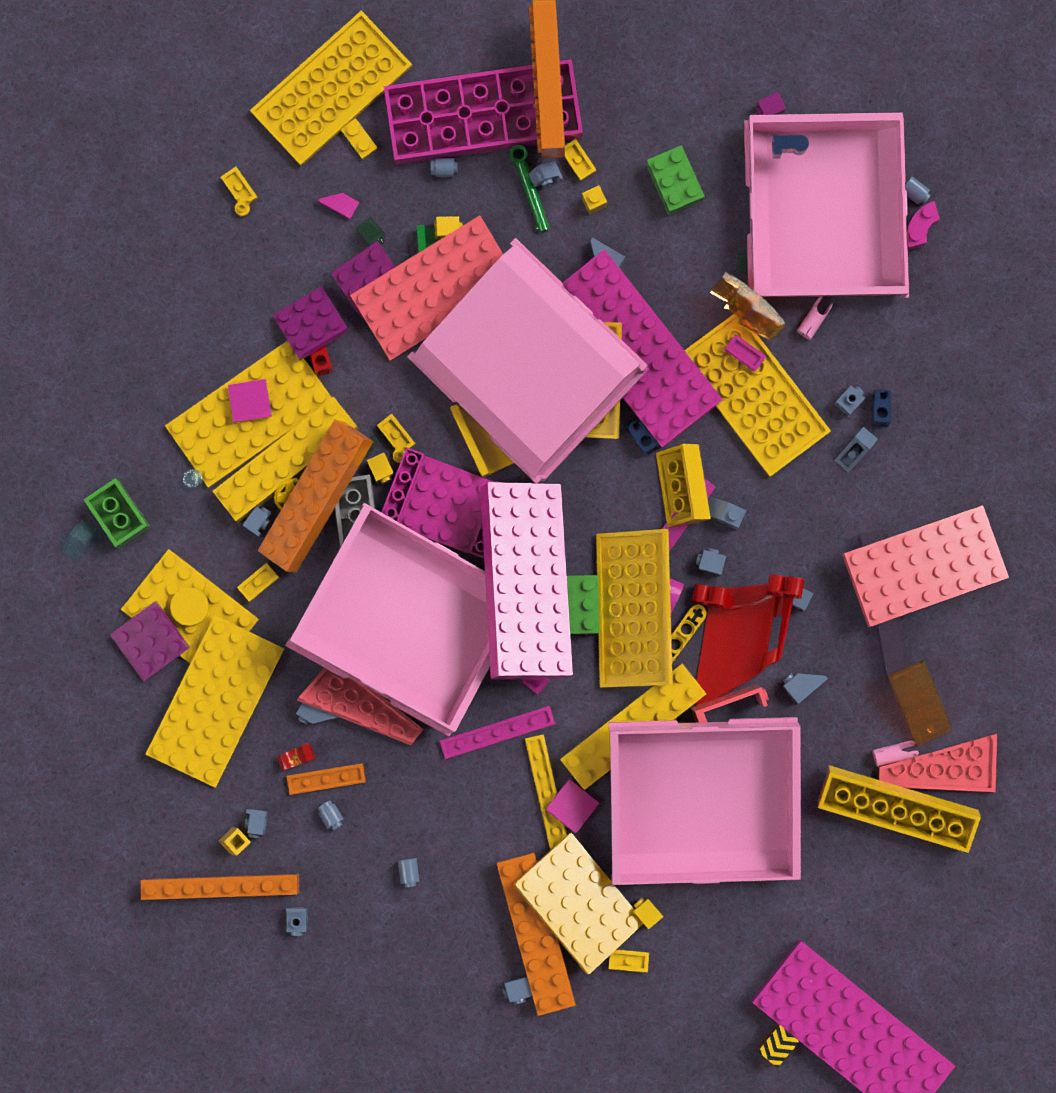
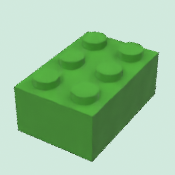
[646,145,705,216]
[84,478,151,549]
[567,575,599,635]

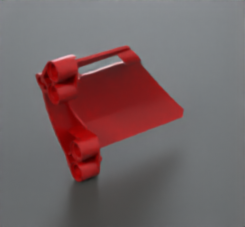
[691,574,805,706]

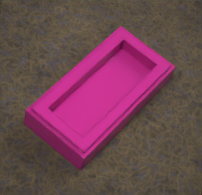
[724,334,766,373]

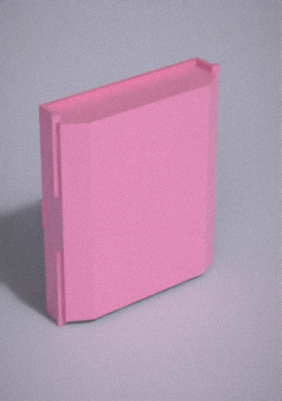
[744,113,909,301]
[407,238,649,484]
[285,503,490,736]
[609,717,801,885]

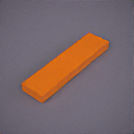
[287,763,366,795]

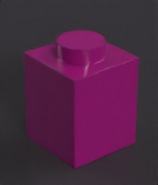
[755,92,786,115]

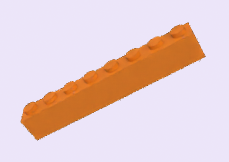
[141,874,300,900]

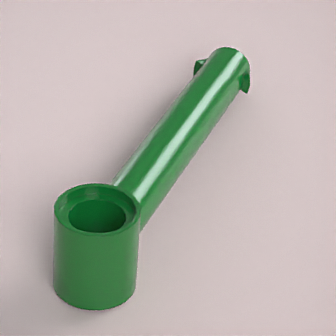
[510,145,550,233]

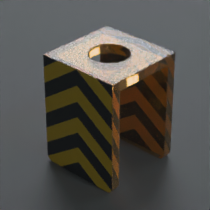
[756,1023,799,1068]

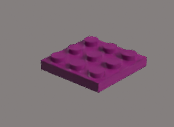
[330,240,395,320]
[273,286,349,360]
[110,601,190,681]

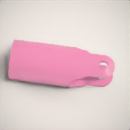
[797,296,833,340]
[872,741,919,767]

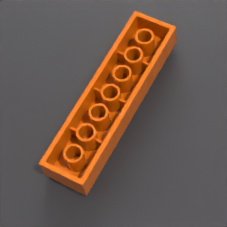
[529,0,565,159]
[258,419,374,572]
[497,852,576,1016]

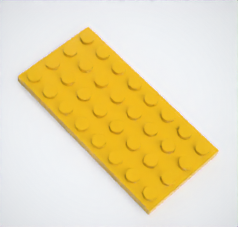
[250,10,412,166]
[685,310,831,477]
[165,340,332,488]
[596,529,672,688]
[145,615,284,788]

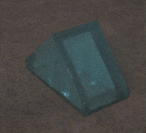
[62,520,98,562]

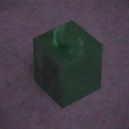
[356,216,386,245]

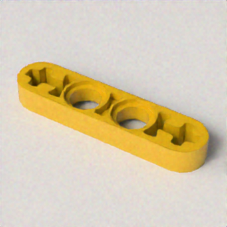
[671,605,707,663]

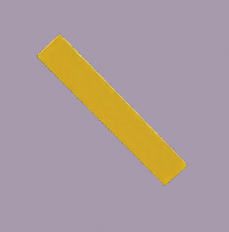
[525,734,567,850]

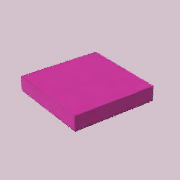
[228,379,272,423]
[545,779,599,834]

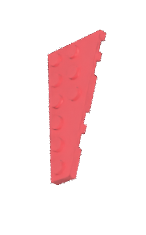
[297,668,424,745]
[878,734,997,792]

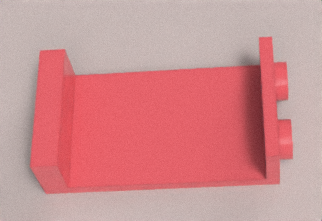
[691,684,769,723]

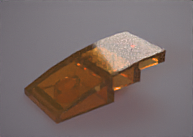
[710,272,786,341]
[888,660,952,747]

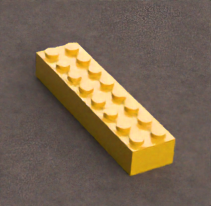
[213,397,359,523]
[560,663,706,790]
[818,765,981,853]

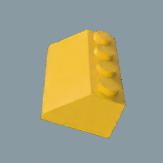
[656,444,711,527]

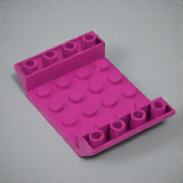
[381,447,501,559]

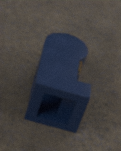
[772,135,809,159]
[871,389,891,427]
[626,418,660,457]

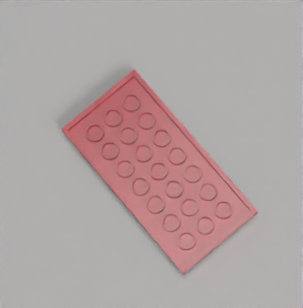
[350,215,503,360]
[842,506,1009,627]

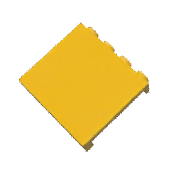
[450,404,514,478]

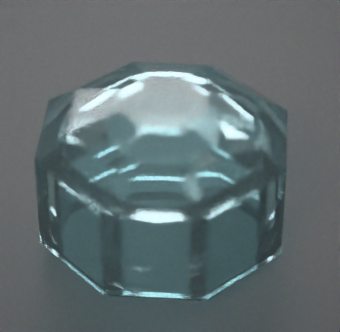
[183,469,203,488]

